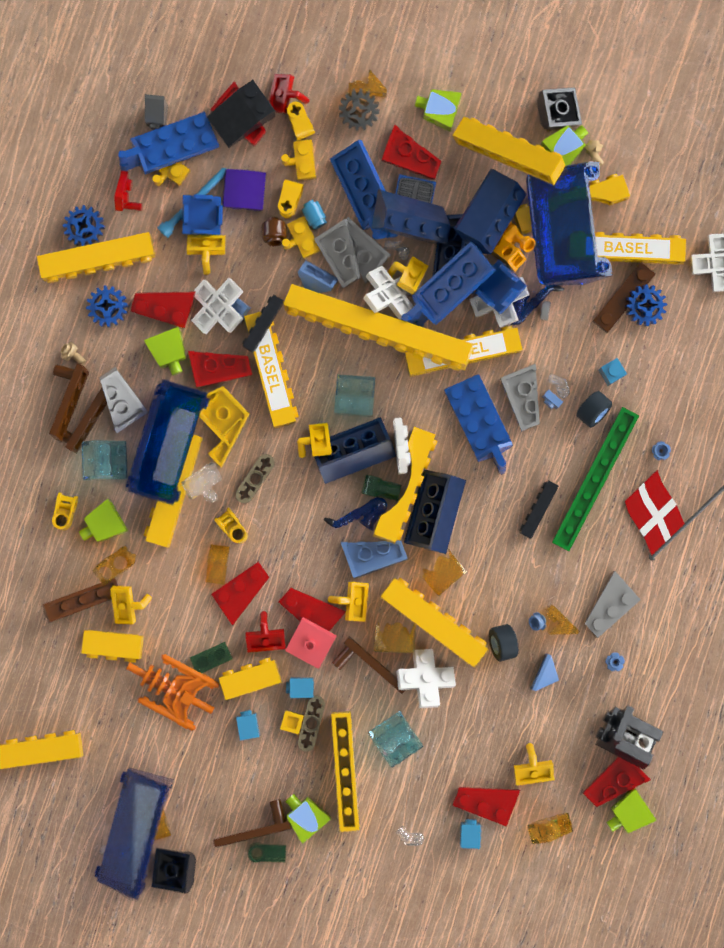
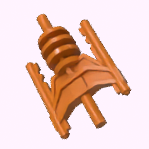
[126,654,219,731]

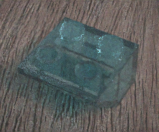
[334,374,376,417]
[82,440,128,480]
[368,711,424,768]

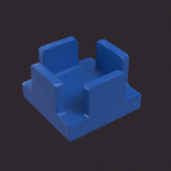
[182,195,223,235]
[475,259,527,314]

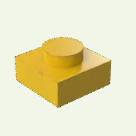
[280,710,304,735]

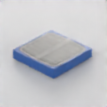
[395,174,436,204]

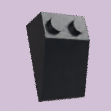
[207,80,276,148]

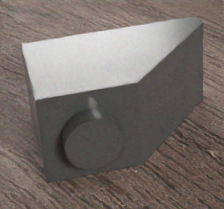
[145,94,168,130]

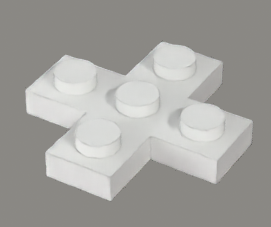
[690,233,724,292]
[363,266,418,320]
[470,277,529,328]
[191,278,243,334]
[393,418,411,475]
[396,649,456,708]

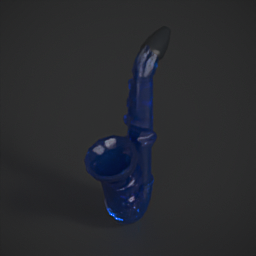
[511,283,564,326]
[324,497,388,531]

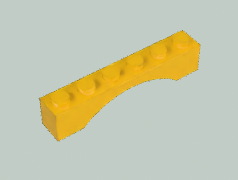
[514,174,630,235]
[373,427,437,544]

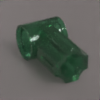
[361,475,402,501]
[248,842,286,863]

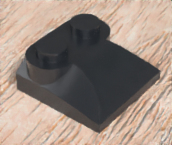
[537,87,582,131]
[151,848,196,894]

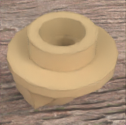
[584,140,604,167]
[60,342,86,365]

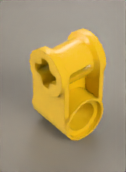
[287,101,315,141]
[278,179,304,219]
[52,492,78,530]
[214,507,248,544]

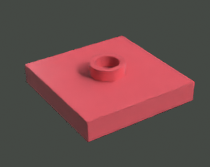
[285,618,337,669]

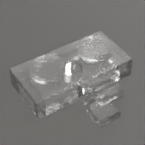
[181,462,222,503]

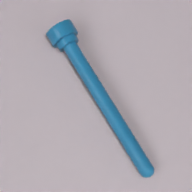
[157,168,226,238]

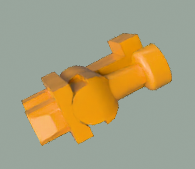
[491,222,536,272]

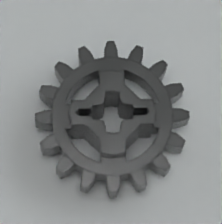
[338,88,380,131]

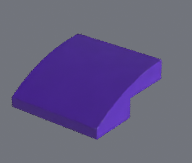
[222,169,266,211]

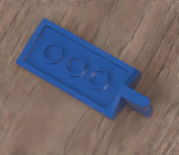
[118,112,219,174]
[330,140,398,239]
[402,242,496,327]
[444,374,513,475]

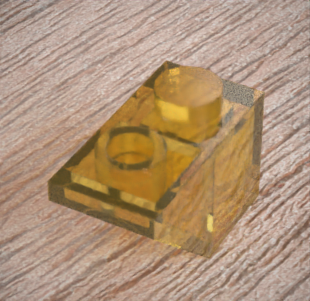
[527,813,573,844]

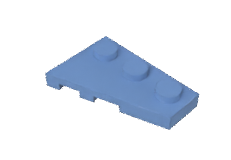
[341,541,408,579]

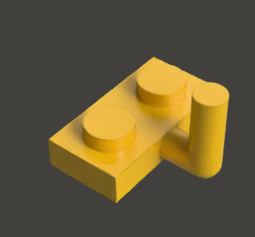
[281,140,316,180]
[152,162,190,186]
[282,216,321,259]
[186,235,226,275]
[387,256,429,295]
[297,423,332,458]
[328,582,369,622]
[110,586,152,625]
[514,743,555,786]

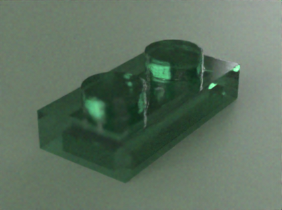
[190,642,233,673]

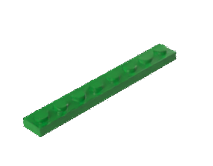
[552,407,639,552]

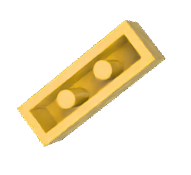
[81,630,144,662]
[219,657,282,700]

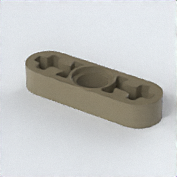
[236,454,275,503]
[298,696,325,751]

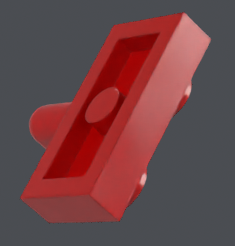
[269,74,309,114]
[114,171,142,211]
[245,611,286,653]

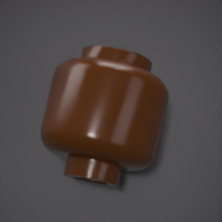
[261,217,287,247]

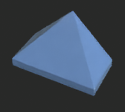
[298,261,338,293]
[530,654,559,691]

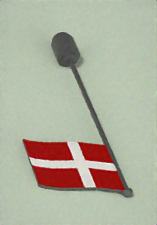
[625,469,724,561]

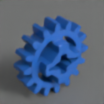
[63,205,105,246]
[625,284,667,326]
[86,285,128,328]

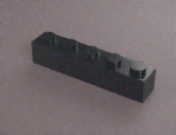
[242,294,284,353]
[519,480,559,539]

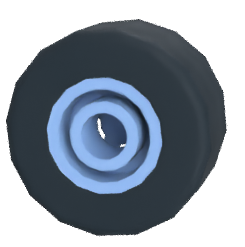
[576,391,612,428]
[489,624,519,662]

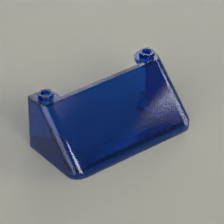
[526,161,612,286]
[125,379,209,505]
[94,767,174,901]

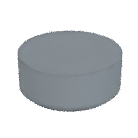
[540,301,551,321]

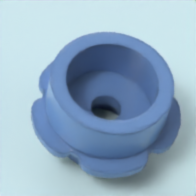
[652,441,671,460]
[529,612,546,631]
[605,652,625,671]

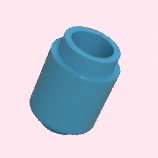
[302,200,327,230]

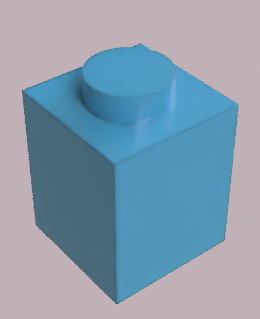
[598,358,627,386]
[286,677,314,698]
[236,710,260,740]
[460,819,481,849]

